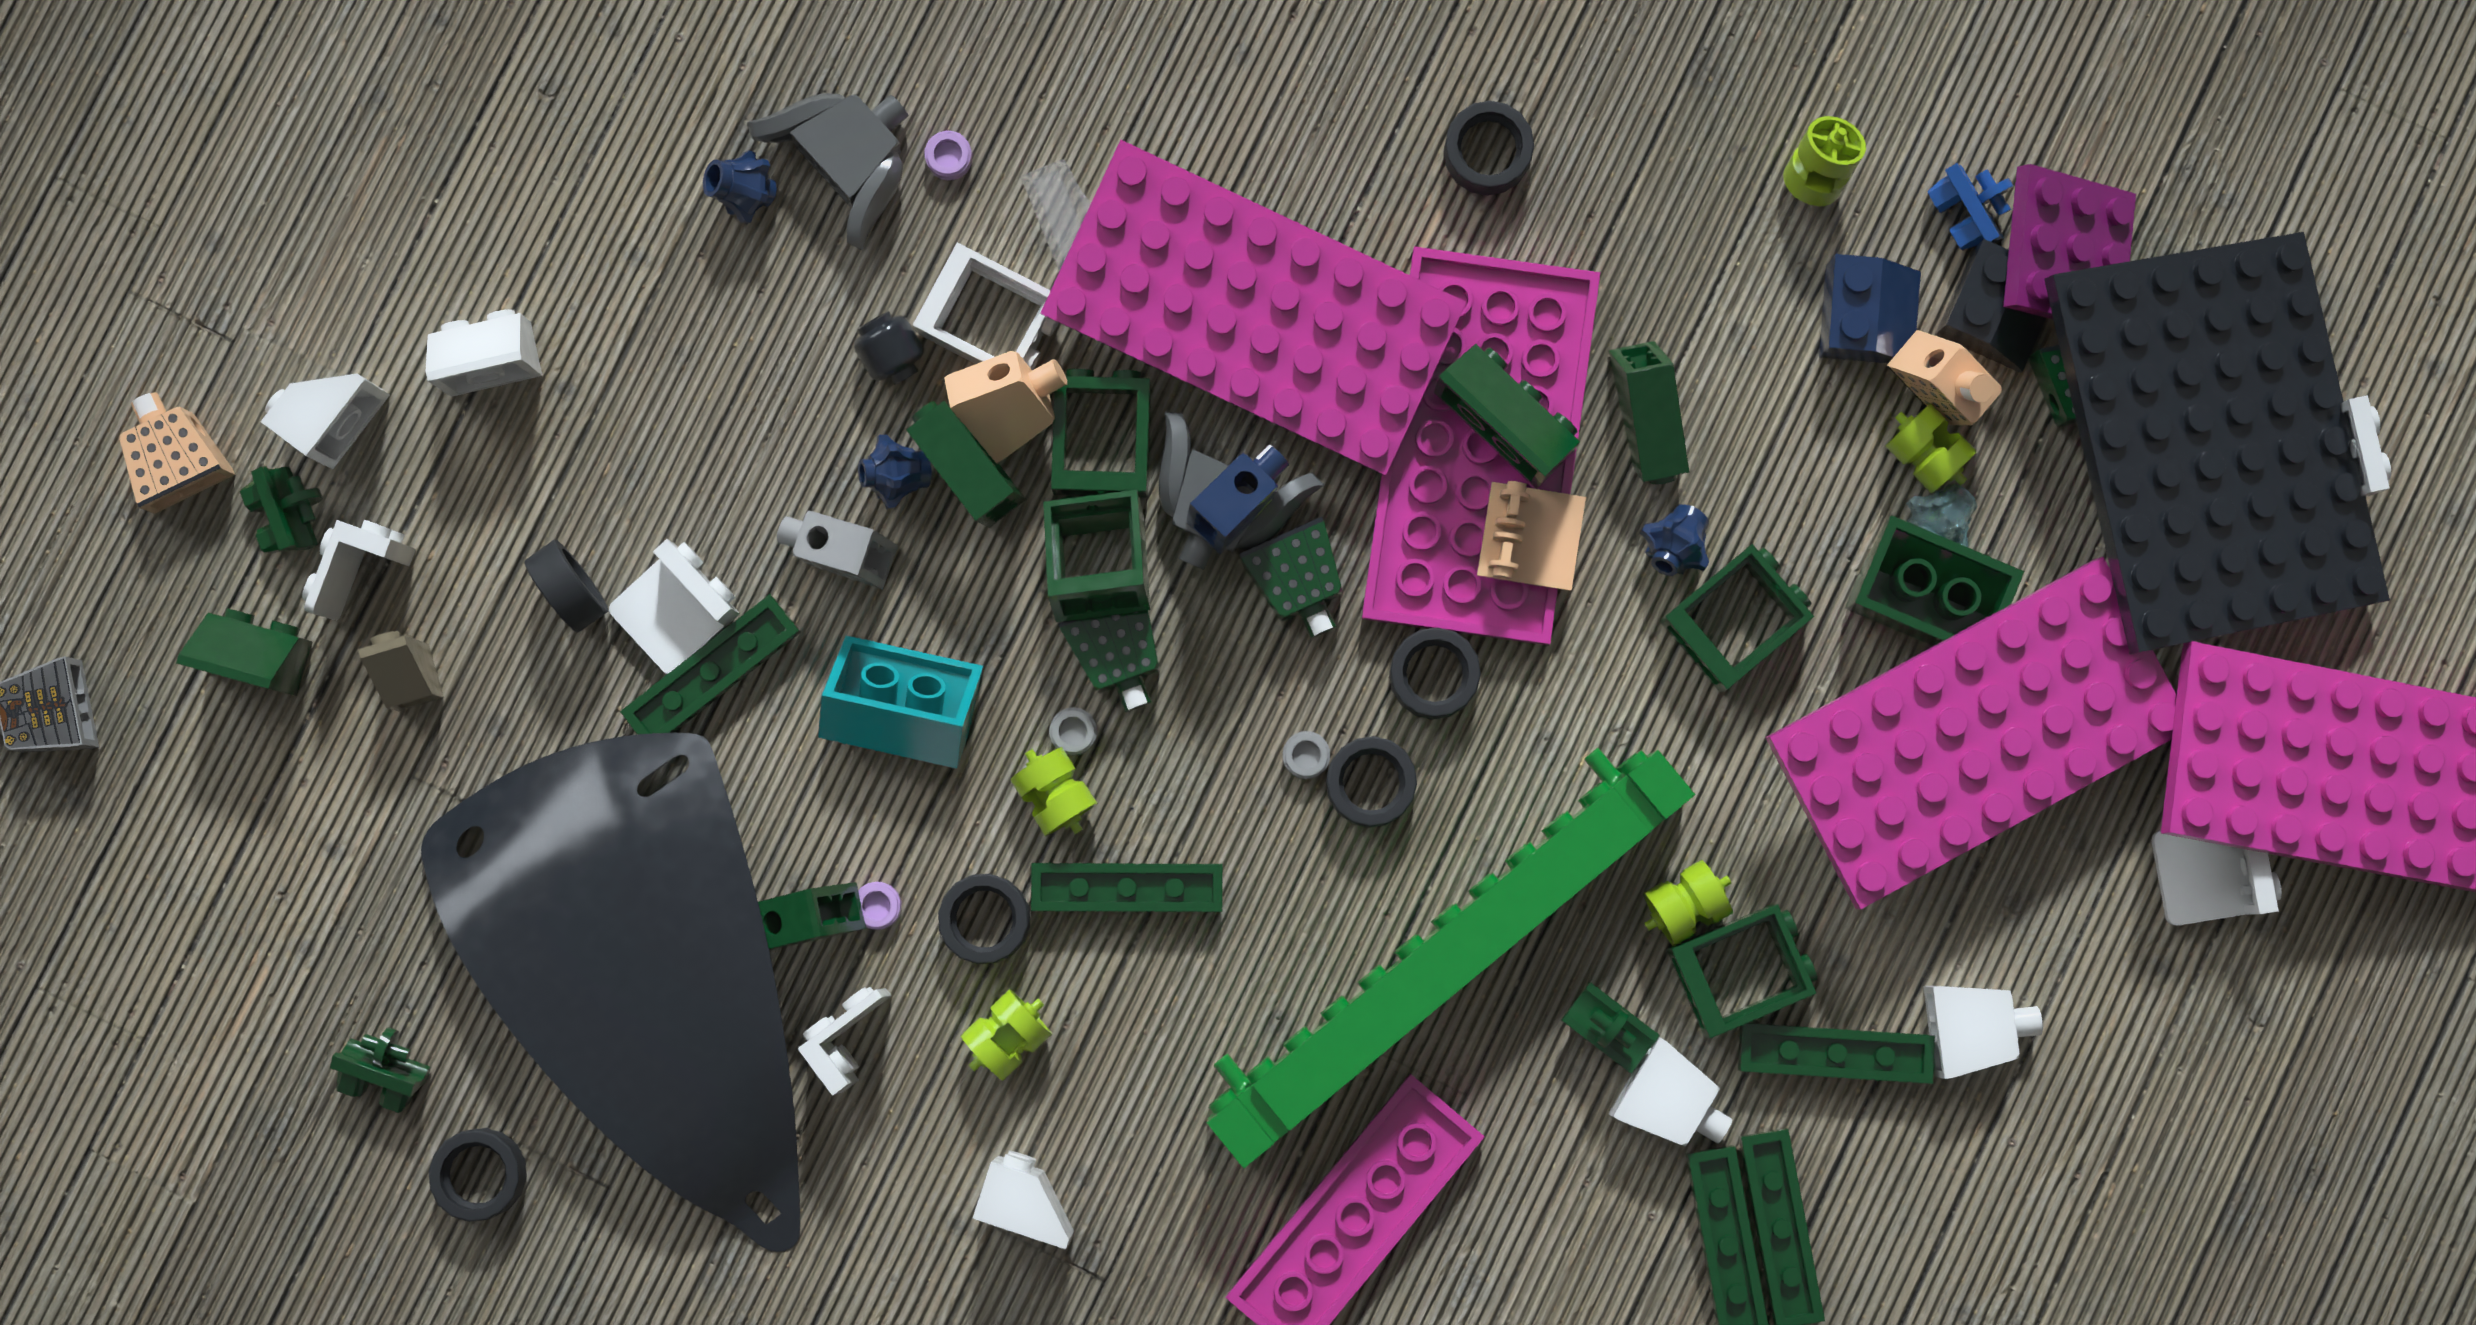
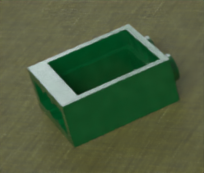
[1051,369,1151,498]
[906,401,1027,528]
[1043,490,1151,622]
[1660,544,1814,693]
[1666,904,1818,1038]

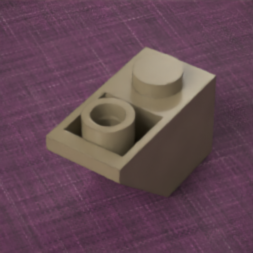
[358,631,444,711]

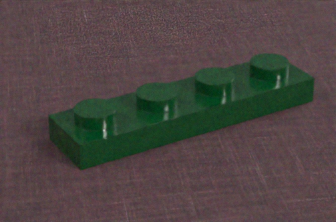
[620,594,801,734]
[1031,863,1223,912]
[1738,1023,1935,1084]
[1738,1128,1825,1325]
[1685,1145,1768,1325]

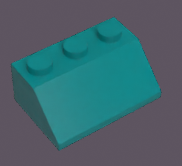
[818,635,983,769]

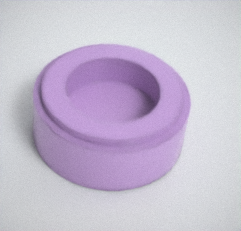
[925,131,973,180]
[858,882,902,930]

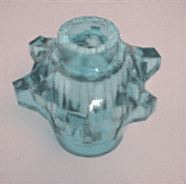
[1907,484,1977,547]

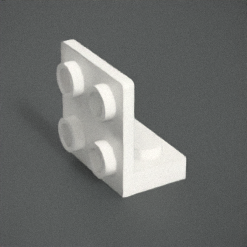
[798,987,891,1096]

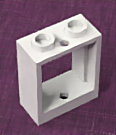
[913,242,1058,370]

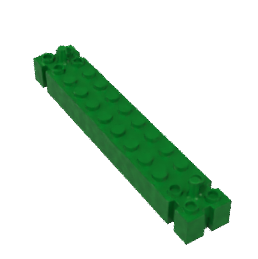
[1206,748,1696,1169]

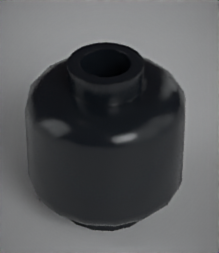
[854,311,924,385]

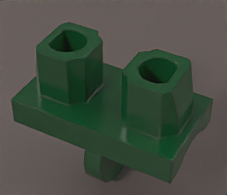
[240,466,323,553]
[1561,982,1660,1074]
[330,1027,431,1113]

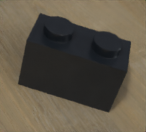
[1935,239,2046,373]

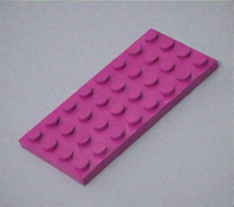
[1040,139,1467,475]
[1361,246,1601,646]
[1765,557,2177,910]
[2161,641,2476,892]

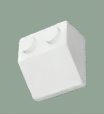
[426,310,542,397]
[260,374,390,469]
[973,1151,1074,1249]

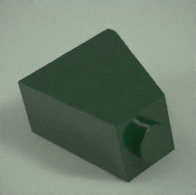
[1609,341,1690,485]

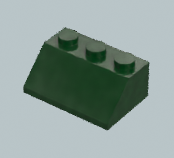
[1434,344,1580,489]
[1844,515,2025,646]

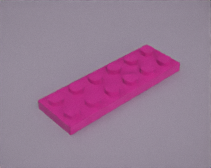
[1225,1074,1485,1325]

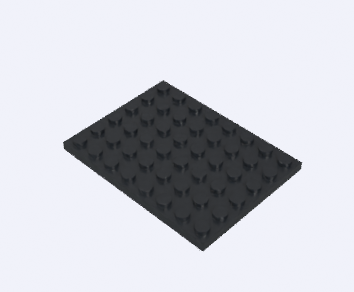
[2044,232,2390,654]

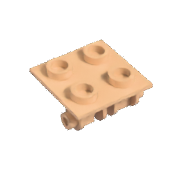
[1477,481,1586,591]

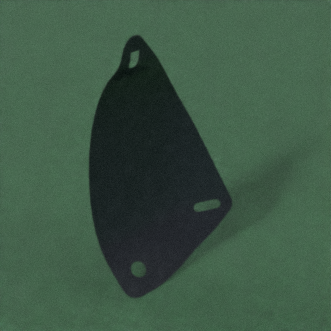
[421,733,800,1252]

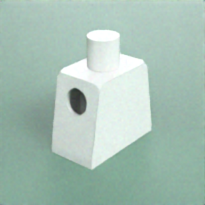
[1923,986,2043,1079]
[1608,1037,1732,1146]

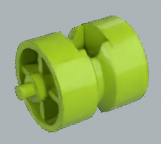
[1783,116,1866,206]
[1885,403,1977,494]
[1010,747,1098,837]
[1643,860,1733,947]
[961,989,1052,1081]

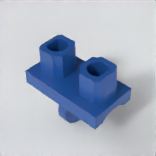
[1927,163,2014,251]

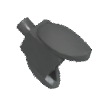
[746,93,909,251]
[1159,412,1325,570]

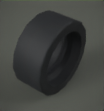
[1443,100,1535,196]
[524,540,609,633]
[1389,627,1481,720]
[1326,736,1417,828]
[938,874,1030,964]
[428,1128,527,1222]

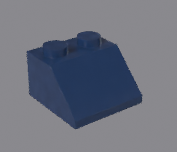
[1819,254,1921,363]

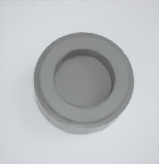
[1049,707,1097,756]
[1283,731,1330,779]

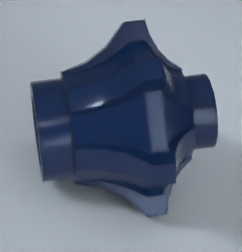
[703,150,777,224]
[858,434,932,509]
[1640,504,1709,576]

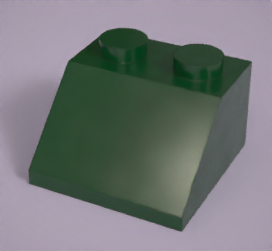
[176,608,313,696]

